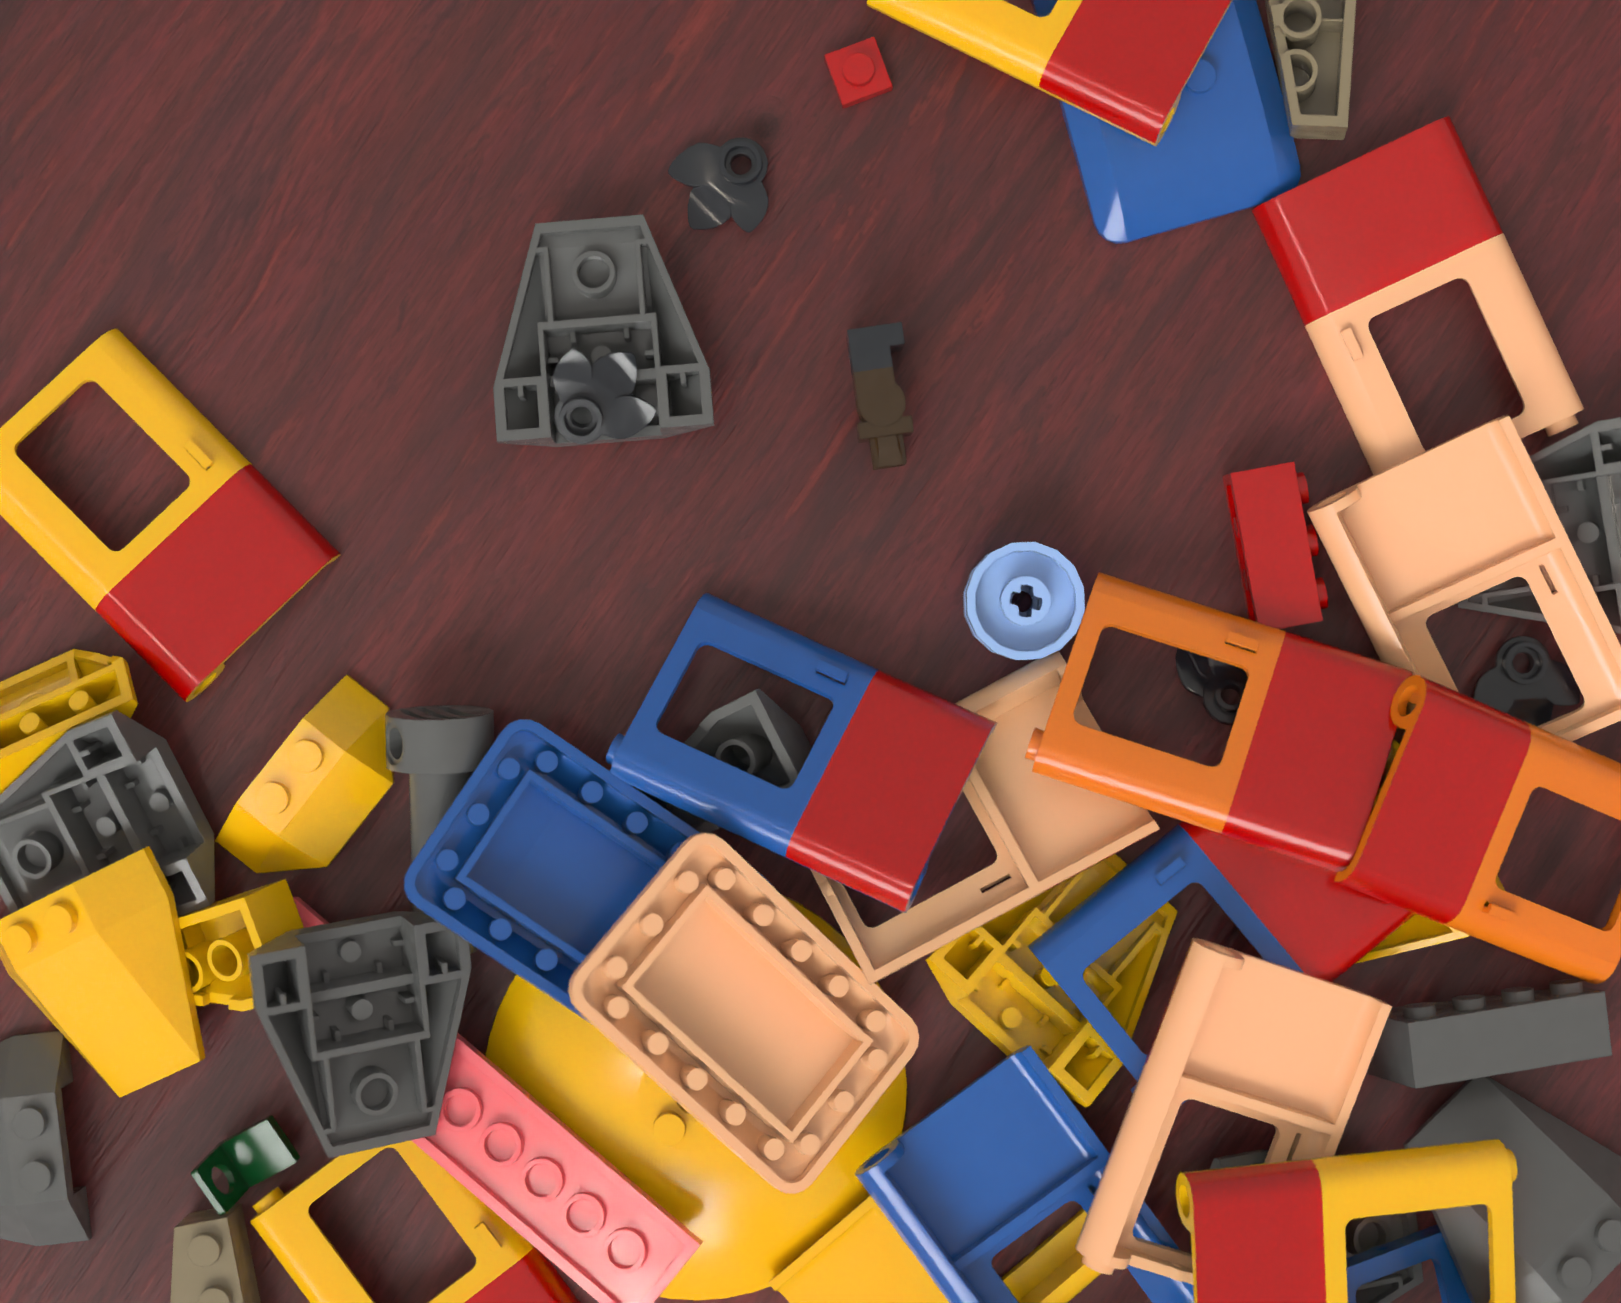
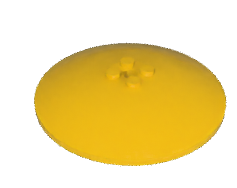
[486,894,907,1300]

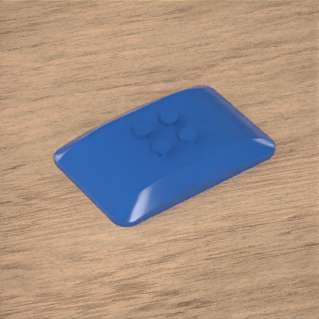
[1031,0,1301,244]
[404,719,771,1026]

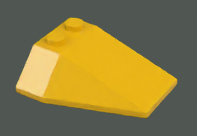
[0,846,206,1098]
[926,854,1178,1107]

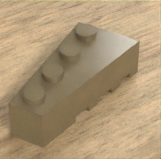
[1264,0,1356,140]
[170,1203,261,1303]

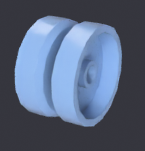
[963,542,1085,660]

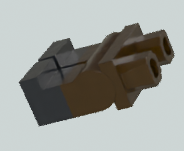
[846,322,914,470]

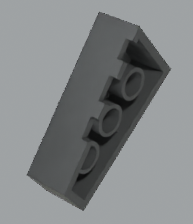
[1367,979,1612,1089]

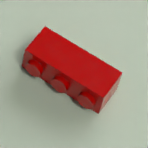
[1222,462,1328,629]

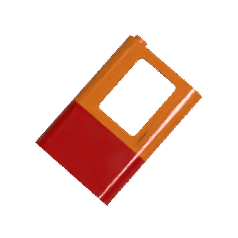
[1025,572,1413,872]
[1334,675,1621,984]

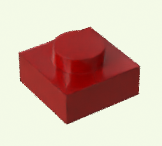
[824,37,893,109]

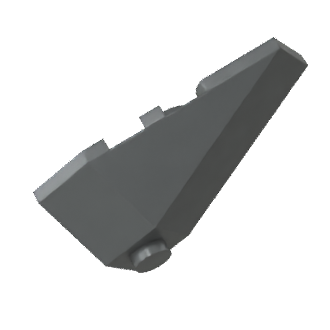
[638,688,812,834]

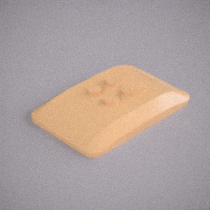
[568,833,919,1194]

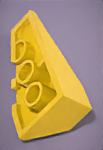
[178,879,304,1012]

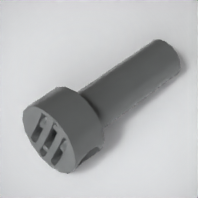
[385,705,494,954]

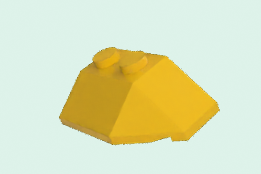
[0,649,138,795]
[215,675,395,873]

